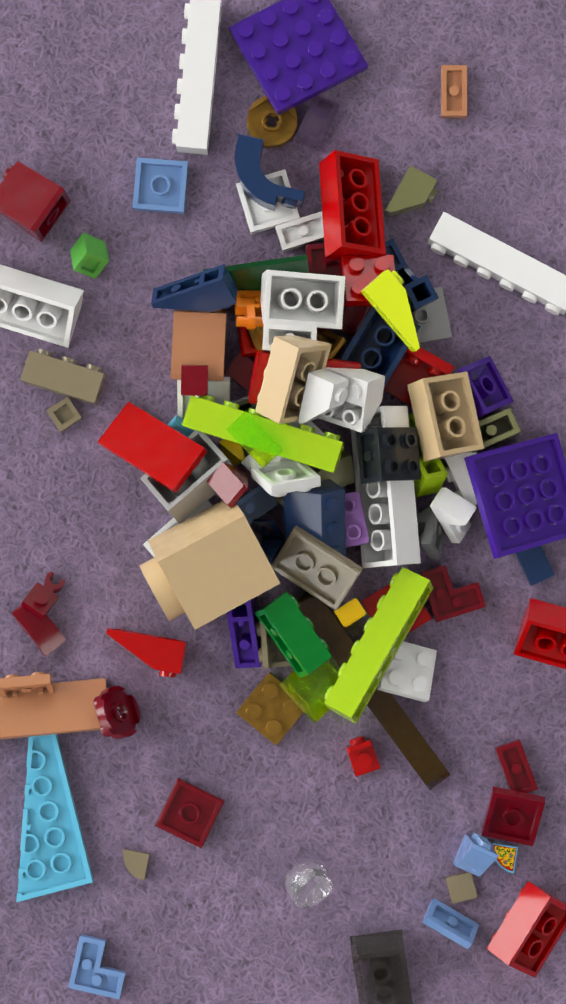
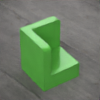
[70,232,109,279]

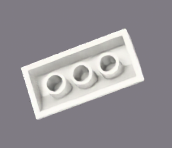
[0,264,84,348]

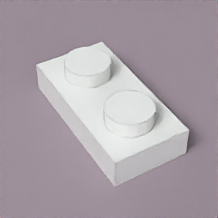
[275,211,324,252]

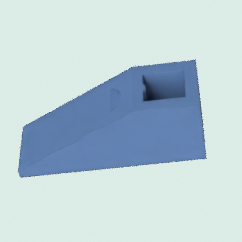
[453,832,498,877]

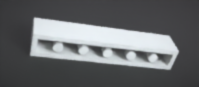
[172,0,222,155]
[427,212,566,315]

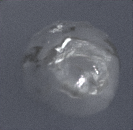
[285,860,334,910]

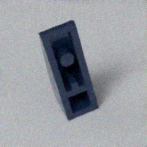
[151,264,238,312]

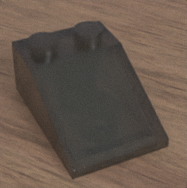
[350,930,413,1004]

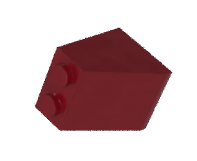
[0,161,71,243]

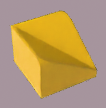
[219,439,246,466]
[333,598,366,627]

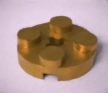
[247,96,297,149]

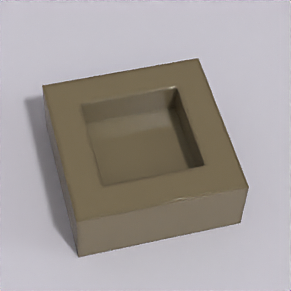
[46,396,83,433]
[445,872,478,904]

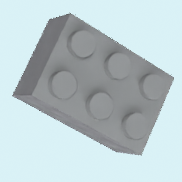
[140,430,233,523]

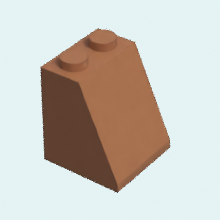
[171,309,227,381]

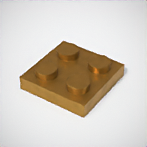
[236,672,309,746]

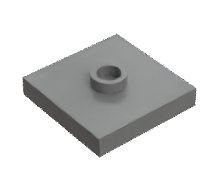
[412,287,452,344]

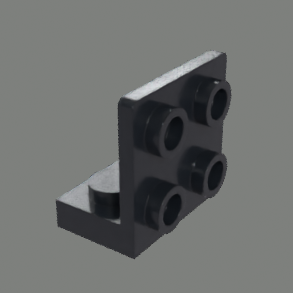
[356,427,421,484]

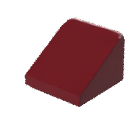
[181,365,208,396]

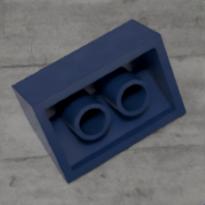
[340,306,421,388]
[283,479,346,557]

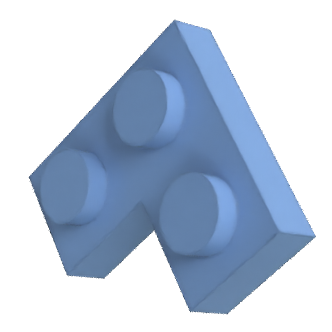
[68,934,126,1000]

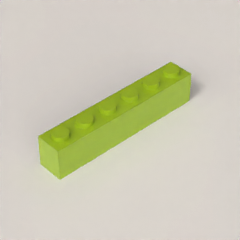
[182,395,345,474]
[324,567,433,724]

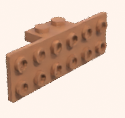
[0,672,107,740]

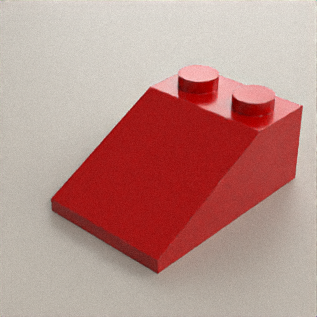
[106,628,188,678]

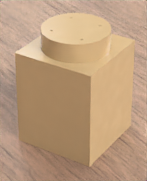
[139,500,280,630]

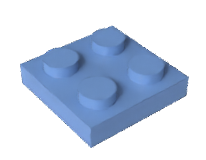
[132,157,188,214]

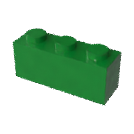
[255,592,332,677]

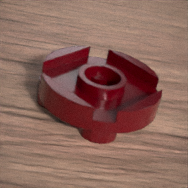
[93,686,140,739]

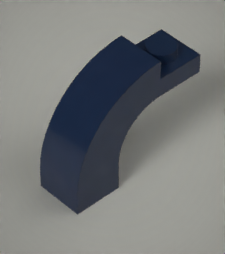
[234,134,305,211]
[385,239,439,313]

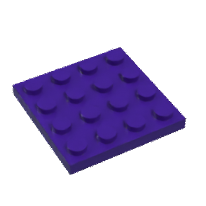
[229,0,368,115]
[464,433,566,559]

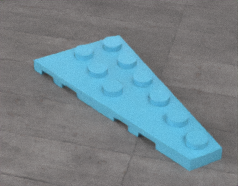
[16,734,94,902]

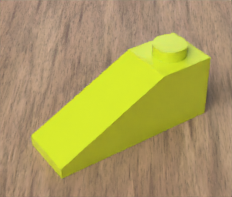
[360,269,420,352]

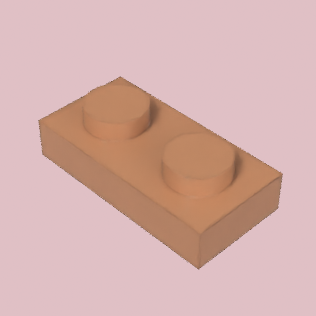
[441,65,467,119]

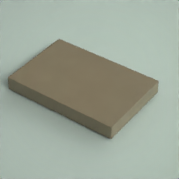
[271,525,363,610]

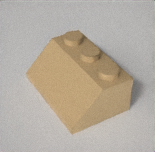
[255,335,331,424]
[407,372,484,462]

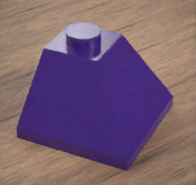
[457,356,514,420]

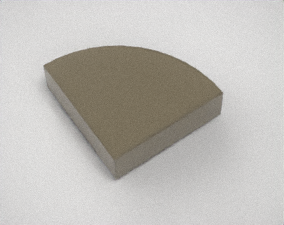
[123,848,150,880]

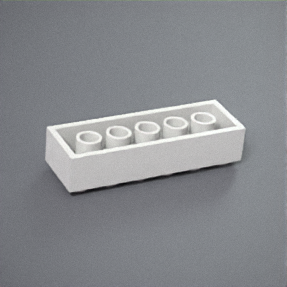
[351,406,421,568]

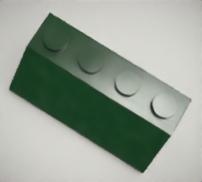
[203,254,309,311]

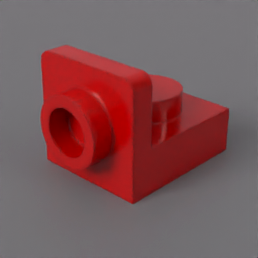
[346,735,381,777]

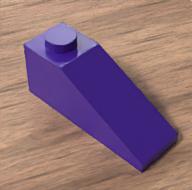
[227,596,262,668]

